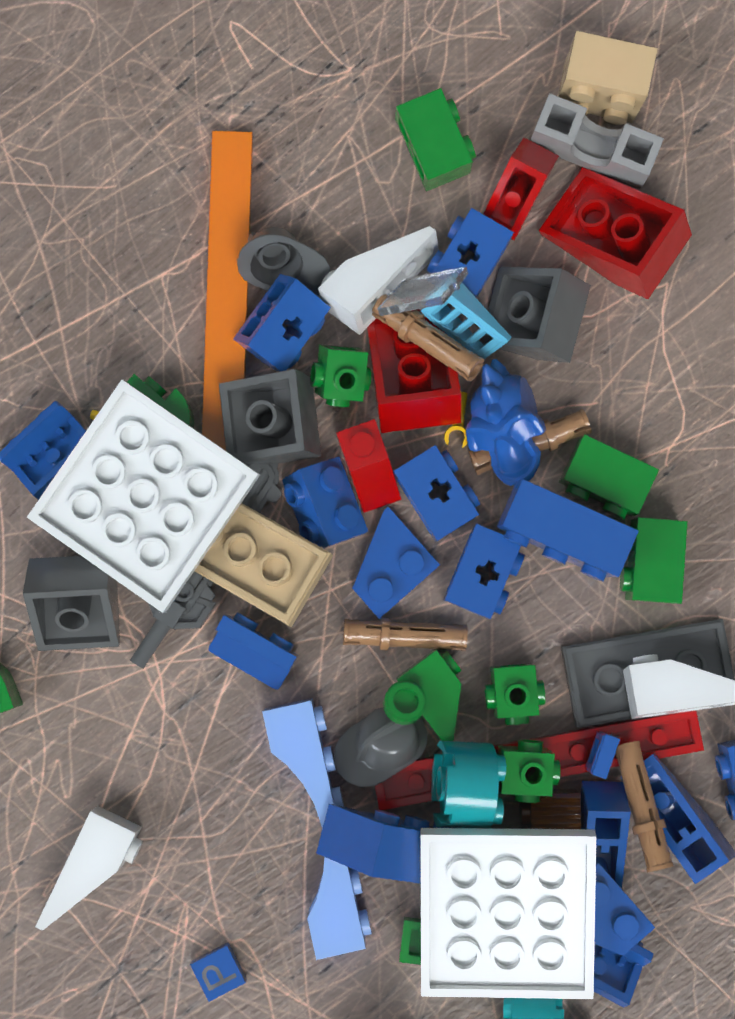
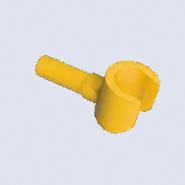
[444,392,468,448]

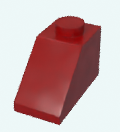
[483,137,559,241]
[336,419,402,514]

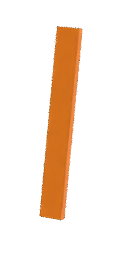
[202,131,253,451]

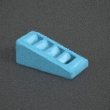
[420,277,511,359]

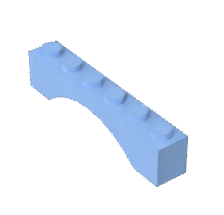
[262,698,372,960]

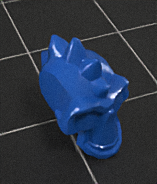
[466,359,546,486]

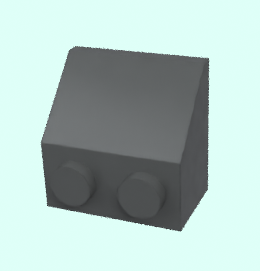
[480,267,591,363]
[219,369,321,464]
[23,556,120,651]

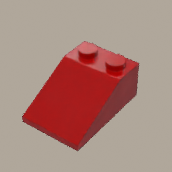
[539,167,692,299]
[367,300,461,433]

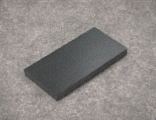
[561,619,735,728]

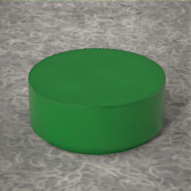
[383,680,427,725]

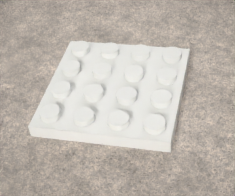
[27,380,260,613]
[421,828,596,999]

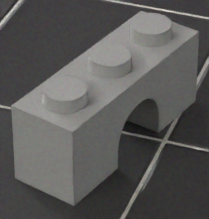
[531,93,664,189]

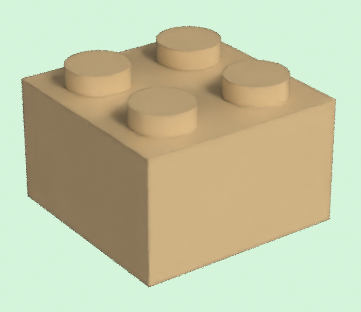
[558,31,658,125]

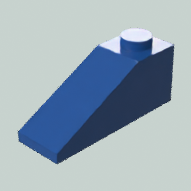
[620,753,735,884]
[581,781,631,889]

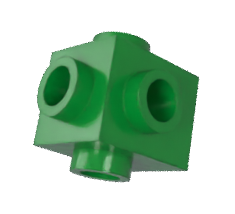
[310,344,371,407]
[485,663,546,725]
[497,739,560,803]

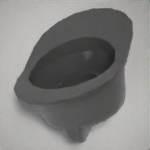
[237,227,330,296]
[334,707,428,787]

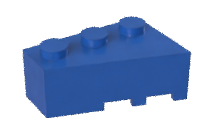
[497,479,639,582]
[316,804,452,884]

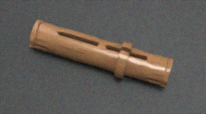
[372,294,484,381]
[468,409,592,476]
[343,618,468,651]
[616,741,674,873]

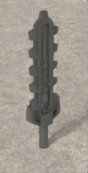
[130,463,283,669]

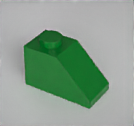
[396,649,462,741]

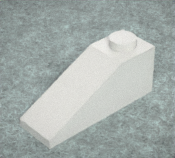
[318,226,439,335]
[623,654,735,719]
[35,806,143,931]

